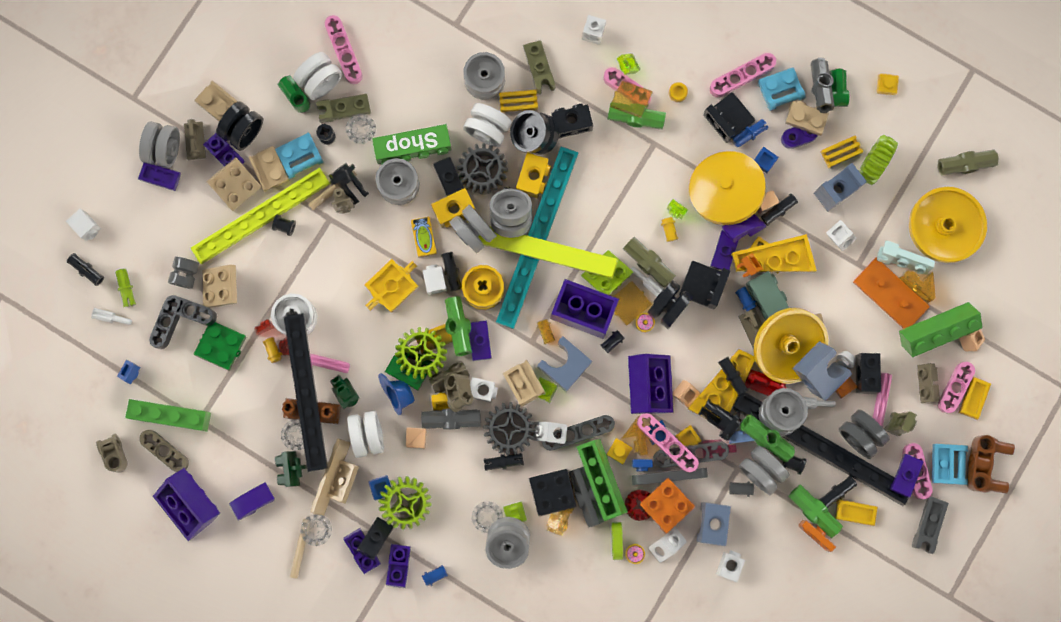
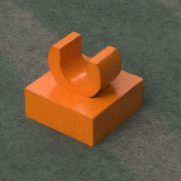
[737,253,763,277]

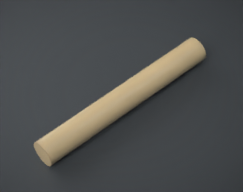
[308,170,357,210]
[290,519,311,579]

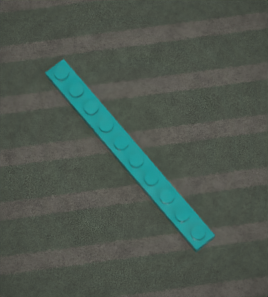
[496,146,579,329]

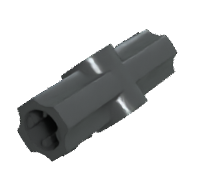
[810,58,835,113]
[421,409,481,429]
[568,466,604,528]

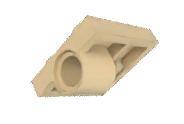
[207,158,261,211]
[202,265,237,308]

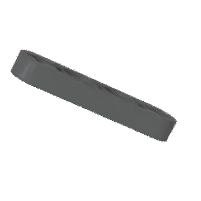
[542,415,615,451]
[653,441,729,468]
[632,468,708,485]

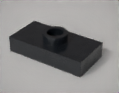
[433,157,464,196]
[357,516,394,561]

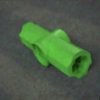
[607,102,666,130]
[445,296,472,356]
[740,415,795,462]
[788,485,843,538]

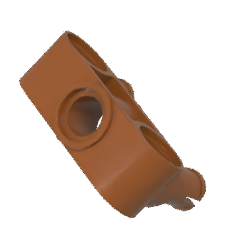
[282,398,341,424]
[967,435,1015,494]

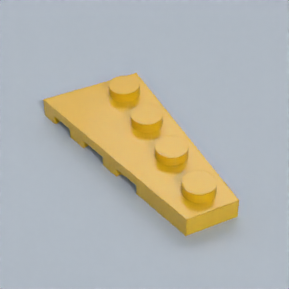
[732,234,817,272]
[687,349,755,419]

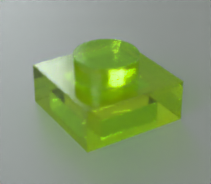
[617,53,641,75]
[666,199,688,220]
[538,377,558,403]

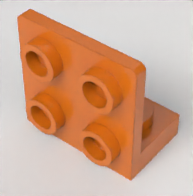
[640,478,695,534]

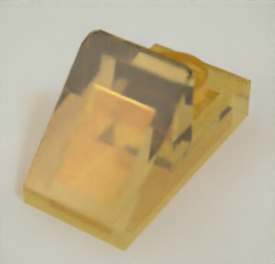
[899,270,936,303]
[621,416,648,456]

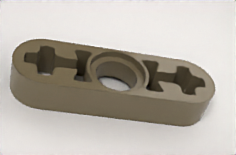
[139,430,189,472]

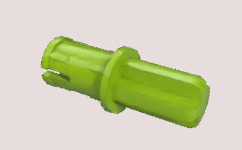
[115,268,136,307]

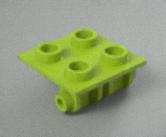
[581,250,633,295]

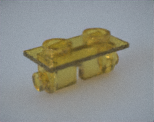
[546,508,574,536]

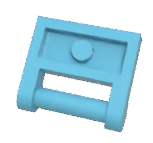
[758,67,806,111]
[275,133,324,179]
[932,444,968,485]

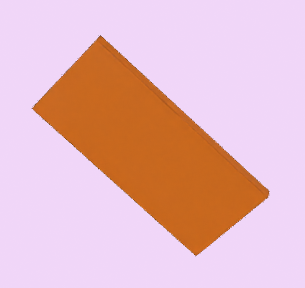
[853,257,930,329]

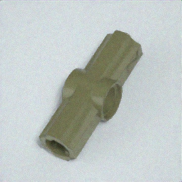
[937,149,999,176]
[623,237,676,288]

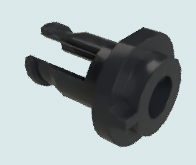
[328,163,369,205]
[698,399,742,441]

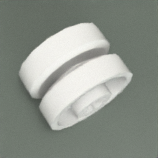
[293,52,342,100]
[463,103,512,147]
[271,294,318,335]
[348,411,384,458]

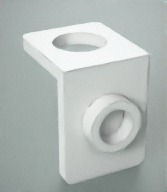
[533,421,567,444]
[649,527,686,563]

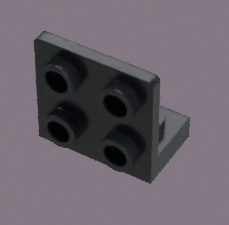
[703,92,755,144]
[679,261,730,309]
[529,469,576,516]

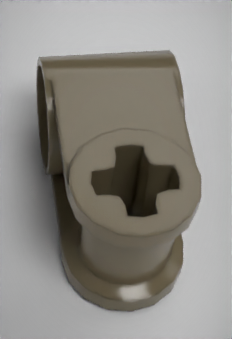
[444,372,473,412]
[96,433,128,473]

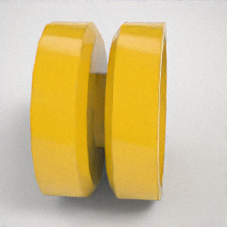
[462,265,504,310]

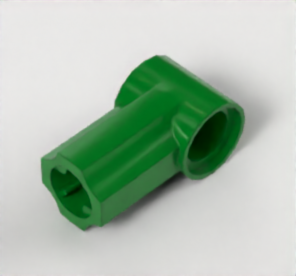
[829,69,850,107]
[277,75,310,113]

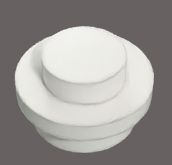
[836,351,856,369]

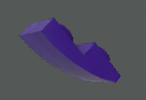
[203,133,245,167]
[722,214,766,243]
[229,482,275,521]
[343,528,381,574]
[386,544,411,588]

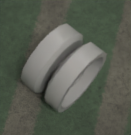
[463,52,505,100]
[139,121,180,168]
[376,158,420,205]
[490,189,532,238]
[449,204,497,254]
[759,388,808,436]
[739,446,790,495]
[485,517,530,569]

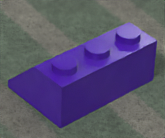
[550,279,619,339]
[628,354,674,414]
[153,468,220,541]

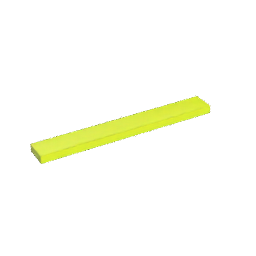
[191,167,330,265]
[478,226,618,279]

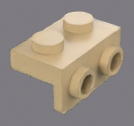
[785,101,829,136]

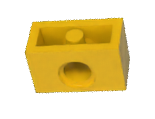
[516,153,551,199]
[431,188,476,228]

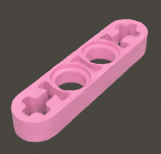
[325,15,363,84]
[710,53,776,97]
[637,413,698,472]

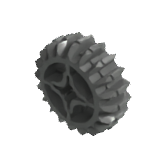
[457,143,508,194]
[483,402,536,455]

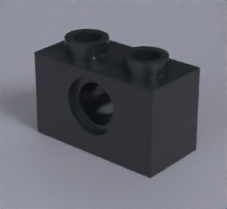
[551,103,593,138]
[855,353,881,394]

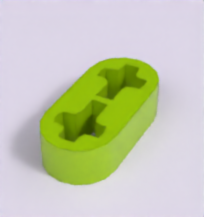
[611,522,623,560]

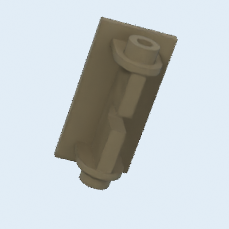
[184,119,206,160]
[331,188,355,214]
[738,309,763,350]
[429,362,470,393]
[917,363,940,403]

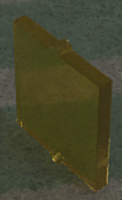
[610,81,653,118]
[613,281,652,326]

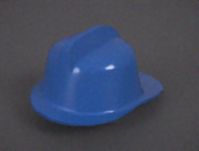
[378,373,415,415]

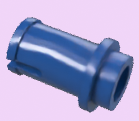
[735,287,757,311]
[422,565,448,586]

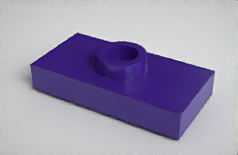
[138,163,181,191]
[710,230,739,270]
[469,320,492,361]
[890,453,924,498]

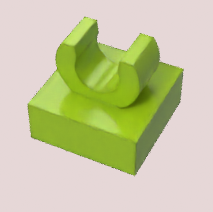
[503,501,527,522]

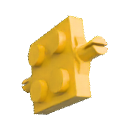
[364,259,419,313]

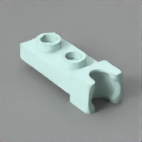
[877,241,935,275]

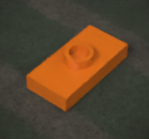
[798,520,836,552]

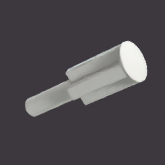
[631,267,663,297]
[92,308,132,325]
[803,397,836,409]

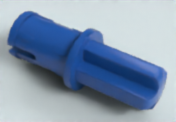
[732,119,768,147]

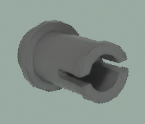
[729,481,754,497]

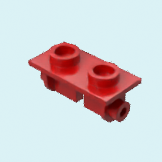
[745,369,787,396]

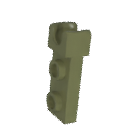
[523,40,555,95]
[316,94,371,123]
[884,411,917,436]

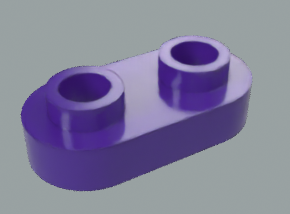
[781,127,818,149]

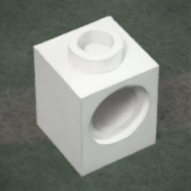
[582,15,606,45]
[66,209,101,241]
[826,220,857,251]
[423,264,447,295]
[470,377,498,403]
[716,550,745,582]

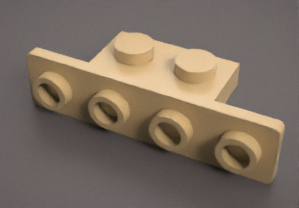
[310,438,359,516]

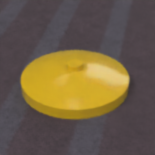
[689,151,766,225]
[909,187,987,263]
[754,308,829,384]

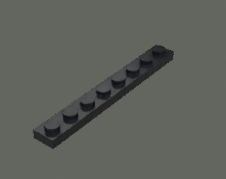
[283,313,328,472]

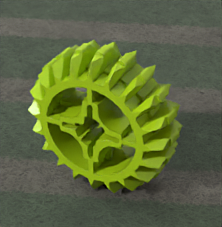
[859,135,898,185]
[395,327,447,379]
[378,476,432,530]

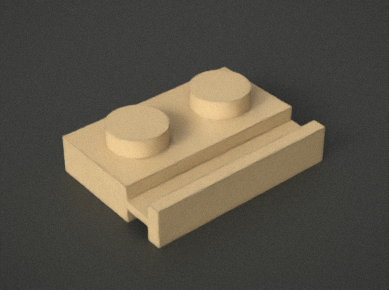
[194,81,238,121]
[248,146,290,192]
[503,360,546,407]

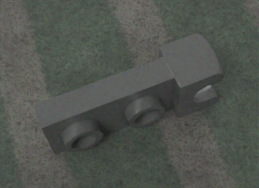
[912,496,949,554]

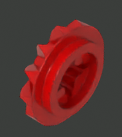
[625,489,651,521]

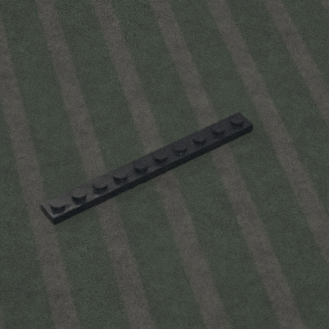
[732,392,908,506]

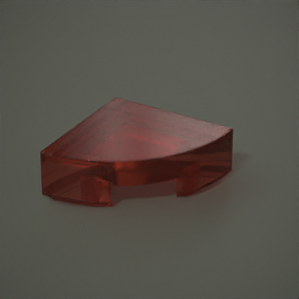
[254,319,274,336]

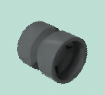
[168,256,199,289]

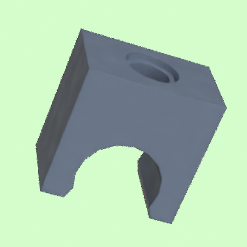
[814,163,867,211]
[537,336,592,392]
[793,341,852,401]
[696,502,731,546]

